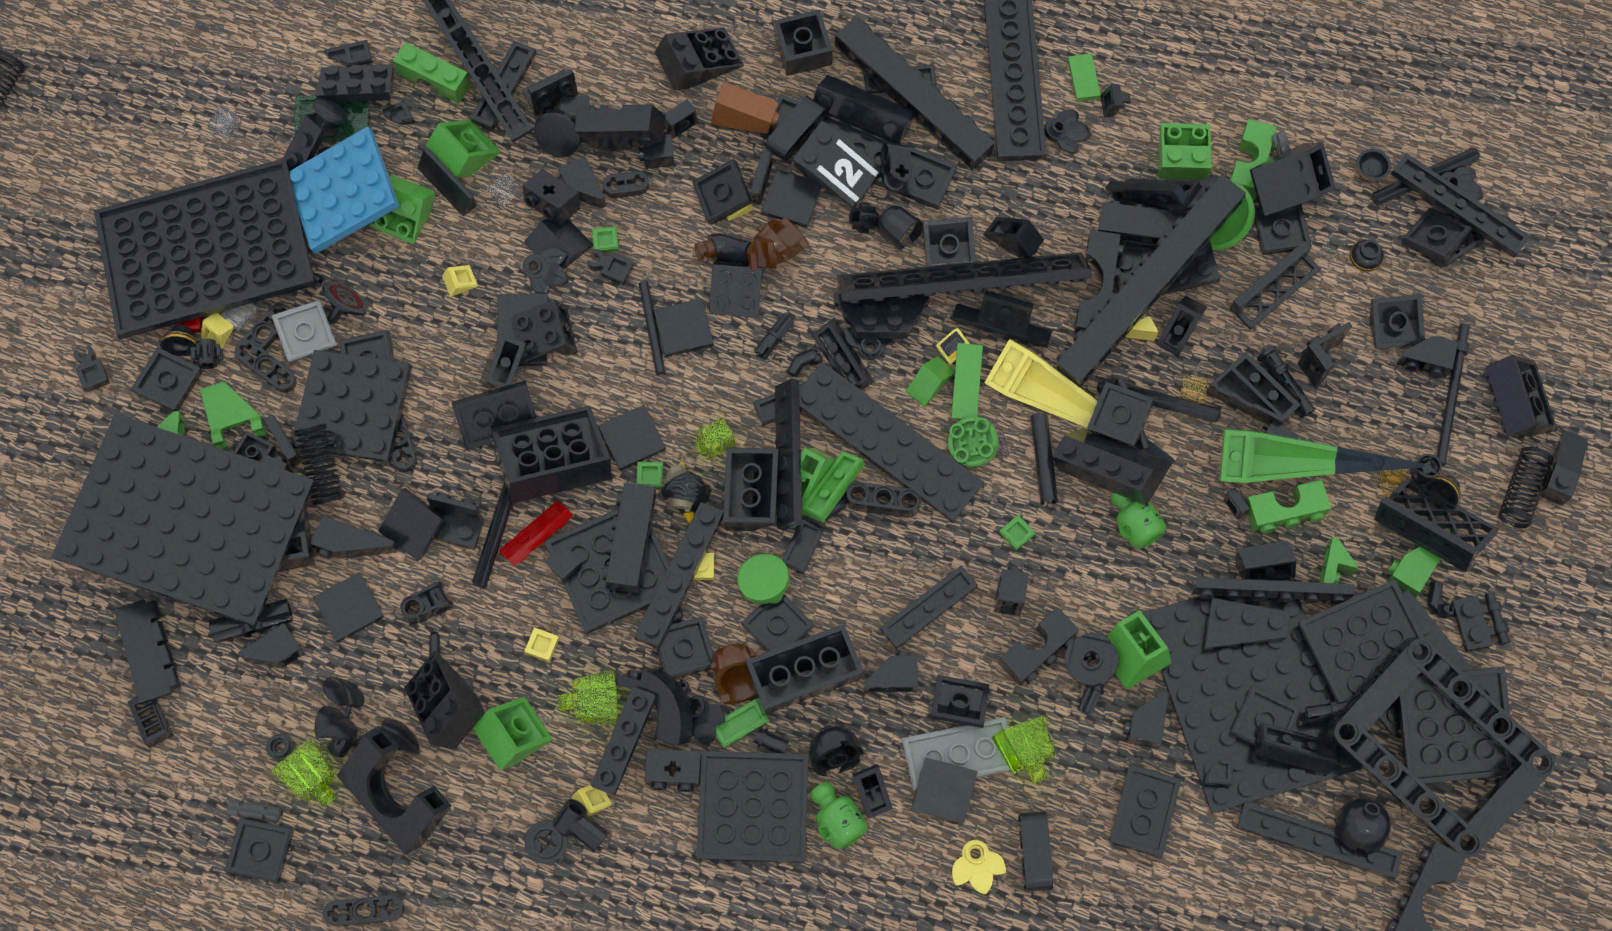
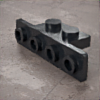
[951,290,1052,348]
[591,687,657,795]

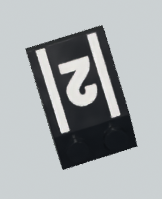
[793,121,882,208]

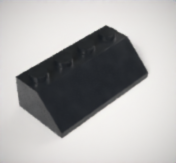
[1052,428,1172,506]
[745,624,864,716]

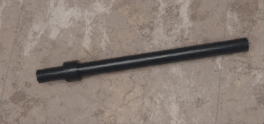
[1436,324,1470,465]

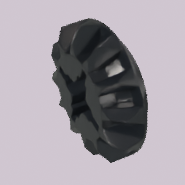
[525,820,568,865]

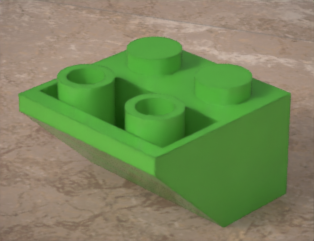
[1158,123,1212,180]
[370,175,436,244]
[1107,610,1171,690]

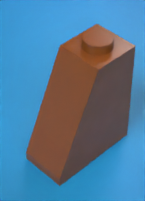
[711,82,780,134]

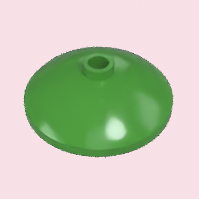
[1210,179,1255,251]

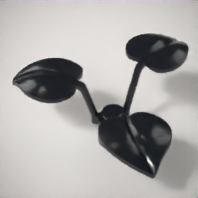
[315,677,420,758]

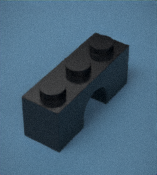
[998,607,1079,686]

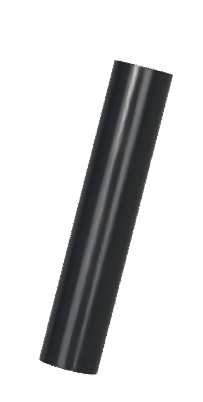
[1030,413,1058,505]

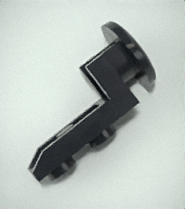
[283,99,348,170]

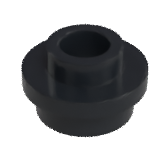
[266,734,294,761]

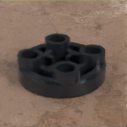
[534,109,582,157]

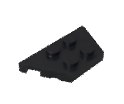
[834,294,929,339]

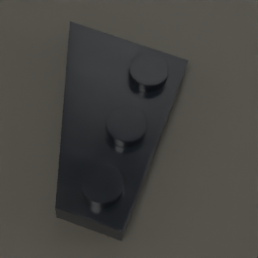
[1204,598,1290,650]

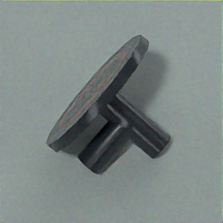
[322,281,369,324]

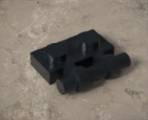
[1450,592,1510,652]

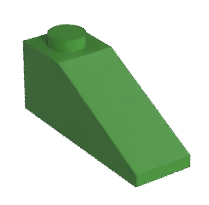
[776,448,836,528]
[1386,530,1458,597]

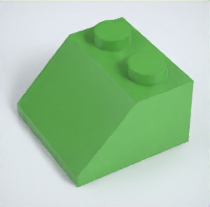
[426,119,501,178]
[473,697,553,771]

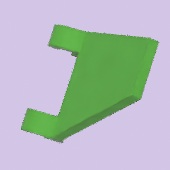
[200,382,267,450]

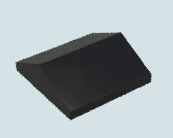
[923,217,976,267]
[524,219,594,270]
[1369,294,1425,349]
[931,675,990,728]

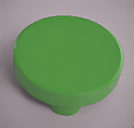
[948,416,999,468]
[737,554,790,604]

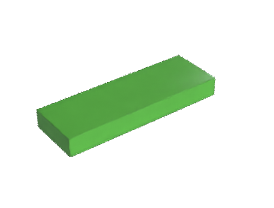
[951,343,983,420]
[802,451,865,522]

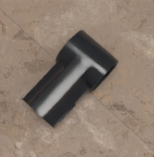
[552,799,609,852]

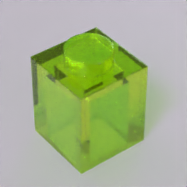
[694,417,736,460]

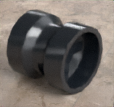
[1410,453,1442,485]

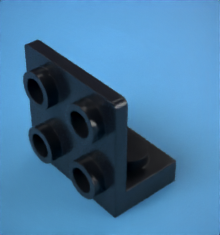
[522,69,578,116]
[709,261,764,318]
[511,299,578,362]
[1297,322,1352,387]
[427,493,484,550]

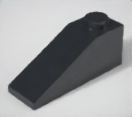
[1540,430,1588,506]
[310,516,398,560]

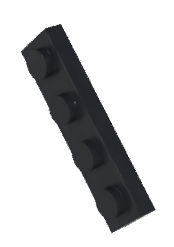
[470,40,536,131]
[880,565,978,650]

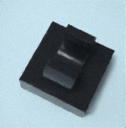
[1100,84,1131,117]

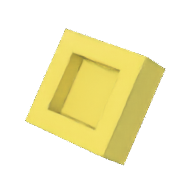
[693,553,714,580]
[524,628,560,663]

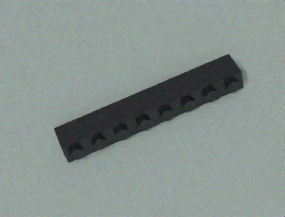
[834,17,995,170]

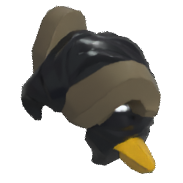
[660,463,712,523]

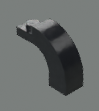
[616,668,693,746]

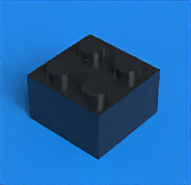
[774,10,833,76]

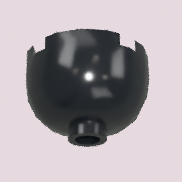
[809,725,864,776]
[1334,797,1391,853]

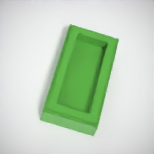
[1067,53,1101,102]
[716,699,769,749]

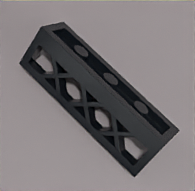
[1105,178,1202,209]
[1230,241,1321,330]

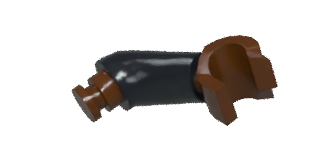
[694,233,778,271]

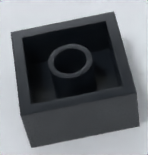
[664,99,697,139]
[233,431,277,462]

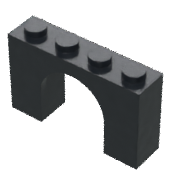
[337,727,452,855]

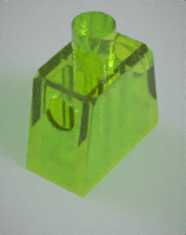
[558,669,619,724]
[992,715,1055,784]
[270,738,336,806]

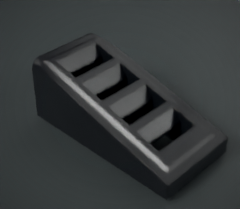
[127,696,174,748]

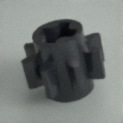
[849,202,879,234]
[191,339,223,369]

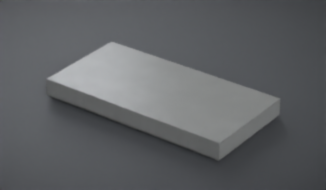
[901,717,1018,791]

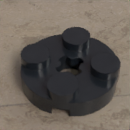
[1065,633,1119,687]

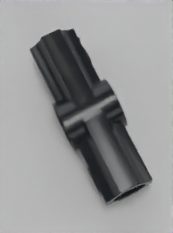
[209,599,293,643]

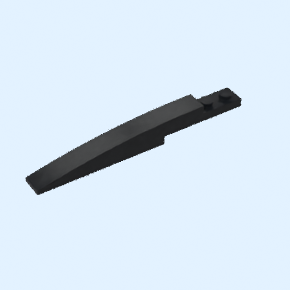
[423,0,533,142]

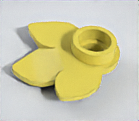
[952,840,1006,895]

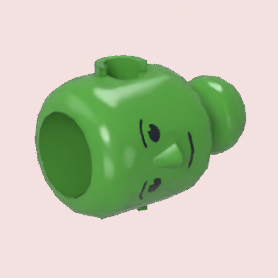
[1110,493,1166,549]
[810,781,868,850]

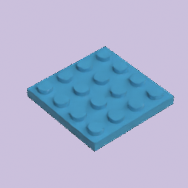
[289,126,400,254]

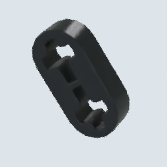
[603,171,649,198]

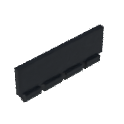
[114,599,181,705]

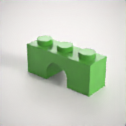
[393,42,471,104]
[1230,119,1277,199]
[1246,480,1331,534]

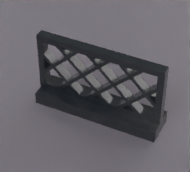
[1374,478,1499,573]

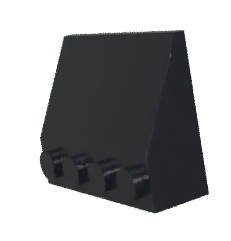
[491,405,612,503]

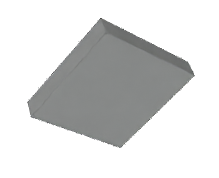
[271,300,337,363]

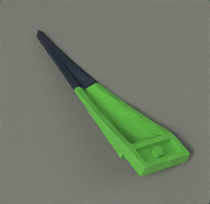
[1219,429,1425,483]

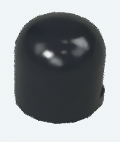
[877,205,923,250]

